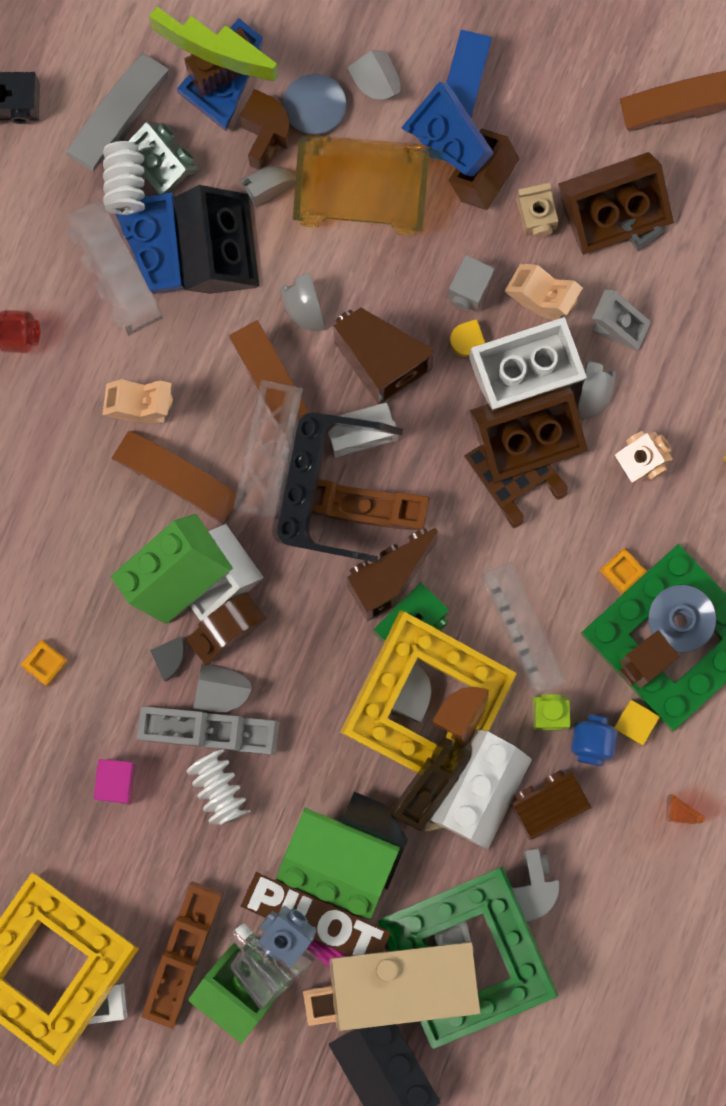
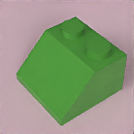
[188,938,291,1044]

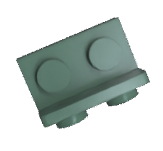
[128,122,199,194]

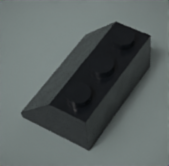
[174,184,259,294]
[328,1024,441,1106]

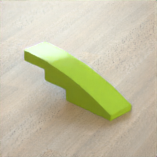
[149,6,279,81]

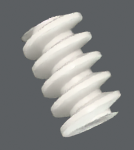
[103,141,145,215]
[187,750,251,825]

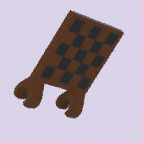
[464,446,568,528]

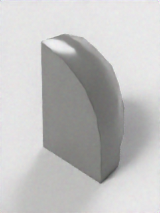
[347,50,401,100]
[240,166,300,208]
[280,273,325,331]
[577,361,617,419]
[390,662,432,723]
[193,664,252,712]

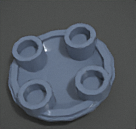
[283,74,346,136]

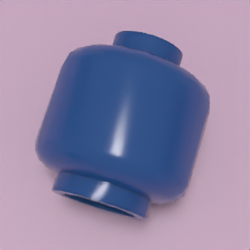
[571,715,618,766]

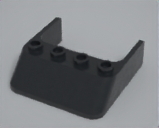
[272,412,403,563]

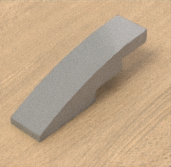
[66,53,169,172]
[137,706,280,756]

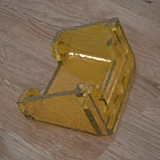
[293,135,430,236]

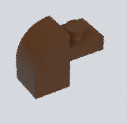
[240,89,290,170]
[186,592,267,666]

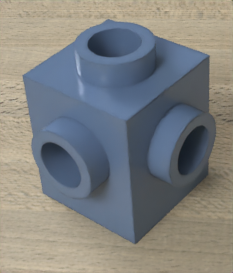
[258,905,317,968]

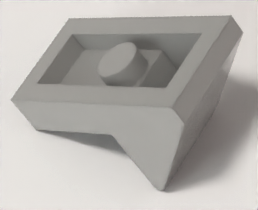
[592,289,651,350]

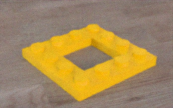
[339,611,517,773]
[0,872,139,1067]

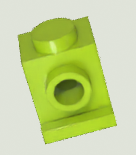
[532,694,570,731]

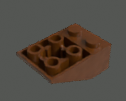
[347,528,438,621]

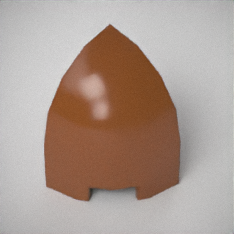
[432,687,488,747]

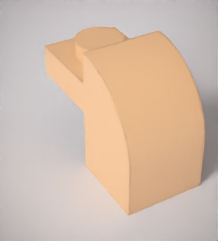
[504,264,583,321]
[102,379,173,424]

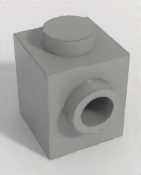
[448,255,495,312]

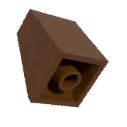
[333,307,434,405]

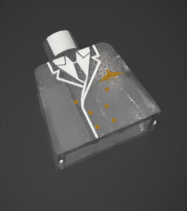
[229,923,315,1010]

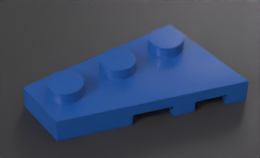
[177,18,264,131]
[401,81,494,176]
[115,192,184,294]

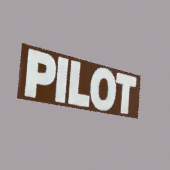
[240,872,391,956]

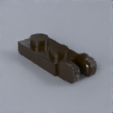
[391,737,471,831]

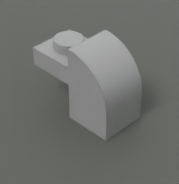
[512,848,559,921]

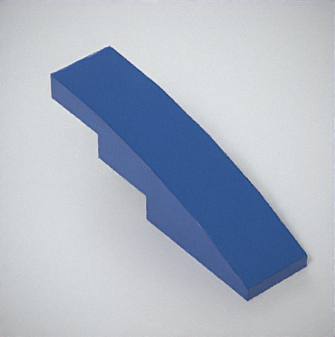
[428,29,492,161]

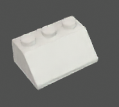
[469,317,587,411]
[429,729,532,850]

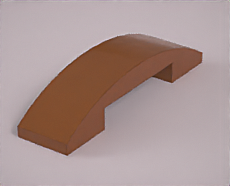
[112,431,241,524]
[312,479,430,530]

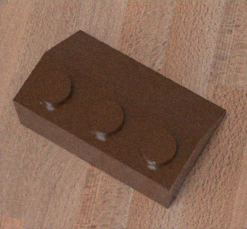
[558,152,674,255]
[470,386,588,482]

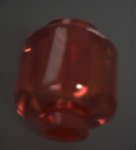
[0,310,41,353]

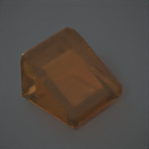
[666,794,705,824]

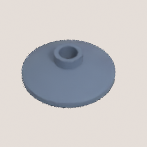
[648,585,716,653]

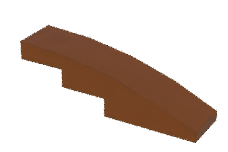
[619,71,726,132]
[229,320,309,444]
[141,881,223,1029]

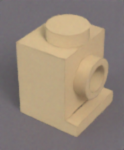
[516,183,558,238]

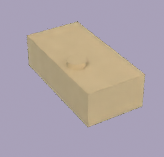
[329,942,480,1031]

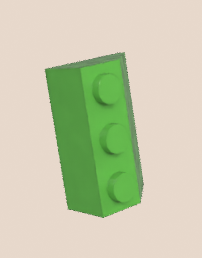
[110,514,234,624]
[276,808,400,920]

